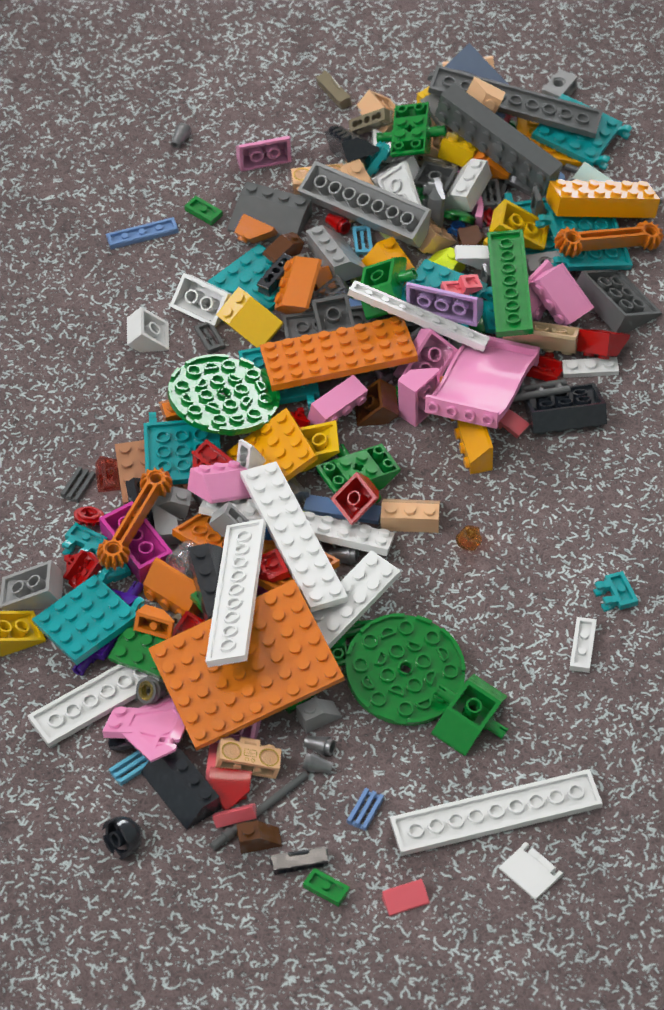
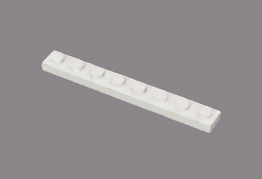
[347,281,490,352]

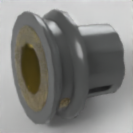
[136,677,166,704]

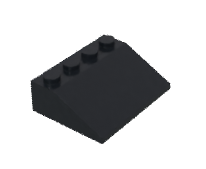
[523,383,607,435]

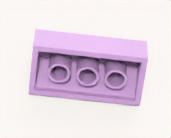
[406,282,483,327]

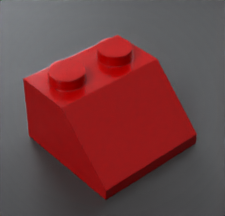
[576,329,630,359]
[330,472,379,525]

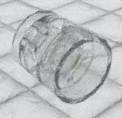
[166,541,196,574]

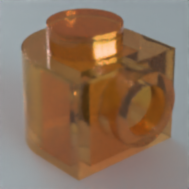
[456,525,482,551]

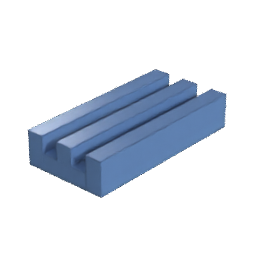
[347,788,384,831]

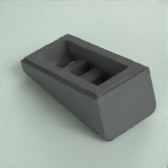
[530,186,547,217]

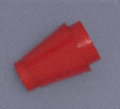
[325,213,351,234]

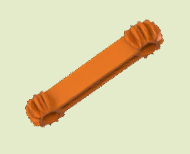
[554,220,664,258]
[97,467,173,570]

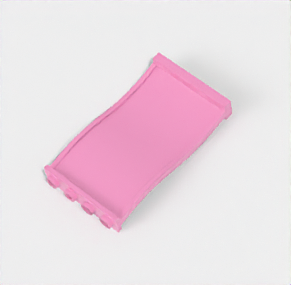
[425,335,540,429]

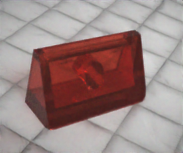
[95,456,121,492]

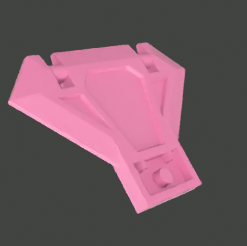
[102,694,186,762]

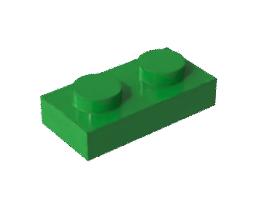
[184,196,223,226]
[303,868,350,907]

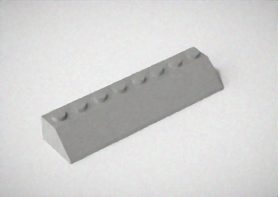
[298,161,431,248]

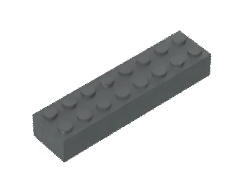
[435,83,563,197]

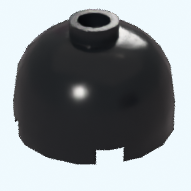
[102,816,142,860]

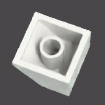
[127,307,169,352]

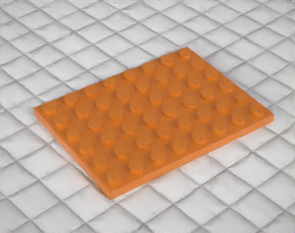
[148,580,345,751]

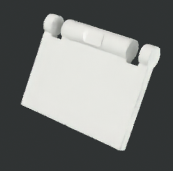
[499,842,563,900]

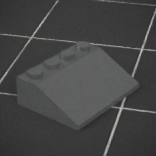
[227,181,312,243]
[576,269,662,333]

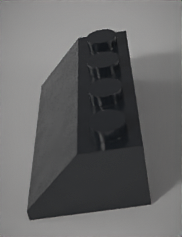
[325,125,380,163]
[187,543,223,621]
[141,743,221,830]

